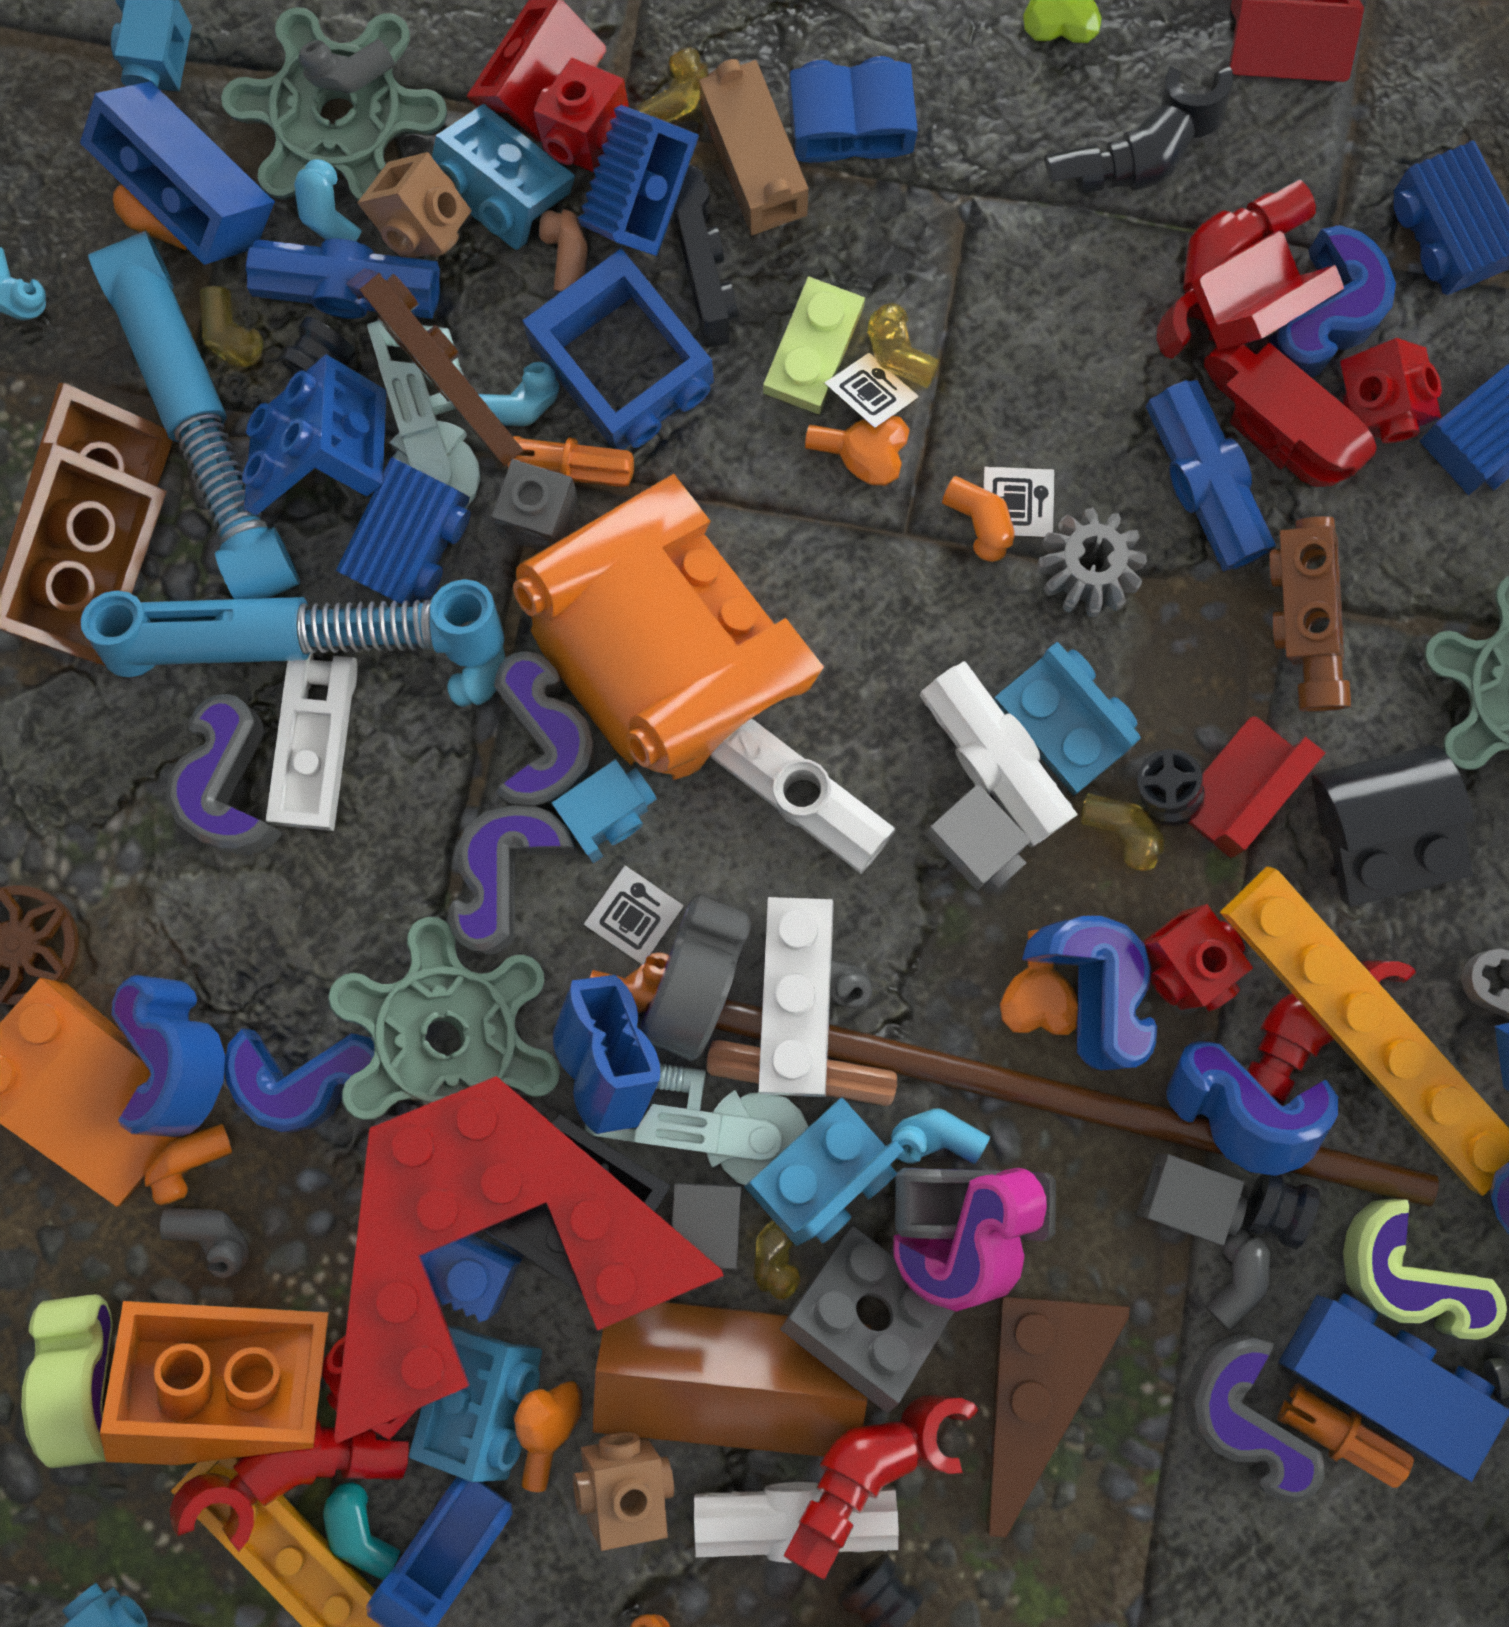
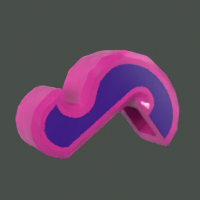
[893,1168,1047,1311]

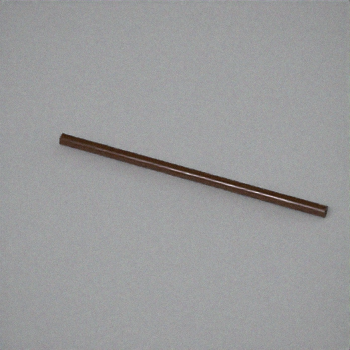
[714,999,1439,1207]

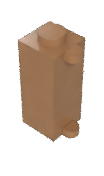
[699,59,808,236]

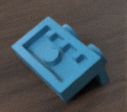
[432,104,575,250]
[993,642,1141,796]
[744,1097,904,1247]
[408,1325,542,1482]

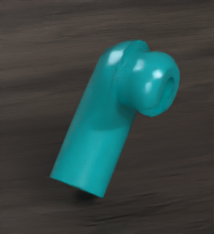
[323,1482,400,1581]

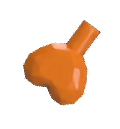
[805,415,910,486]
[1000,930,1078,1035]
[513,1381,582,1492]

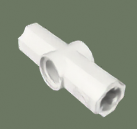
[919,661,1078,848]
[711,719,895,874]
[694,1482,899,1563]

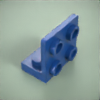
[242,354,386,516]

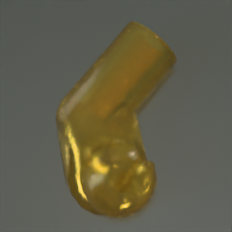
[637,47,709,123]
[200,286,264,367]
[867,303,941,388]
[1080,793,1164,871]
[753,1219,800,1300]

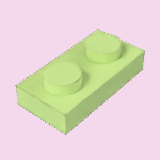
[763,276,865,415]

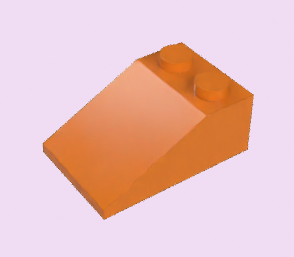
[0,978,181,1207]
[100,1301,329,1465]

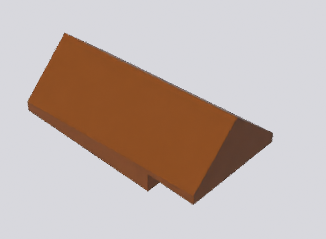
[0,383,173,666]
[592,1301,871,1457]

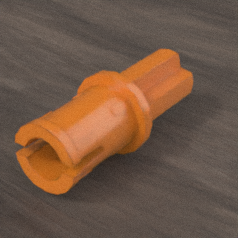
[508,436,634,487]
[1277,1383,1414,1488]

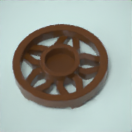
[0,885,79,1005]

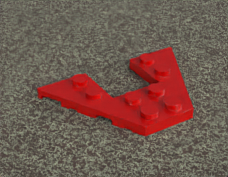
[334,1076,724,1443]

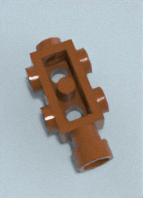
[1270,516,1351,712]

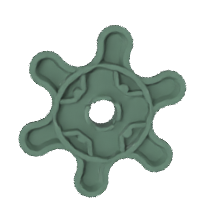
[221,7,447,201]
[1424,576,1509,771]
[328,917,560,1121]

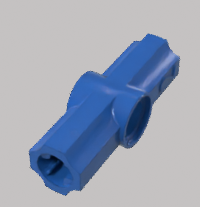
[246,238,440,319]
[1146,380,1276,572]

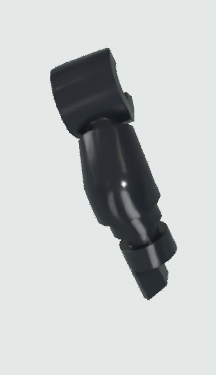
[1044,66,1233,194]

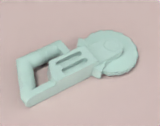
[367,320,481,509]
[584,1063,809,1185]

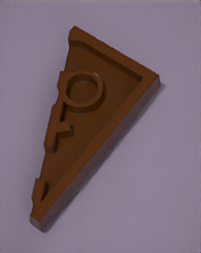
[346,268,523,466]
[986,1295,1130,1538]

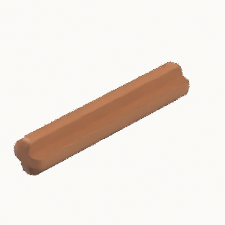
[706,1040,897,1106]

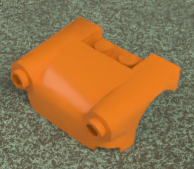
[513,474,824,780]

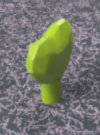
[1023,0,1102,43]

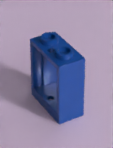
[522,248,714,450]

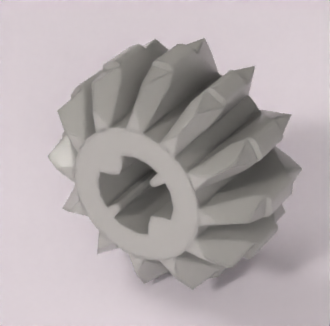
[1037,507,1147,618]

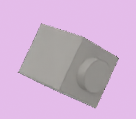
[926,784,1031,891]

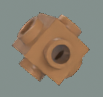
[357,152,472,258]
[573,1432,674,1551]

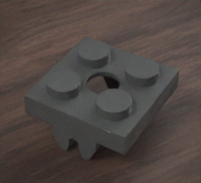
[780,1225,954,1413]

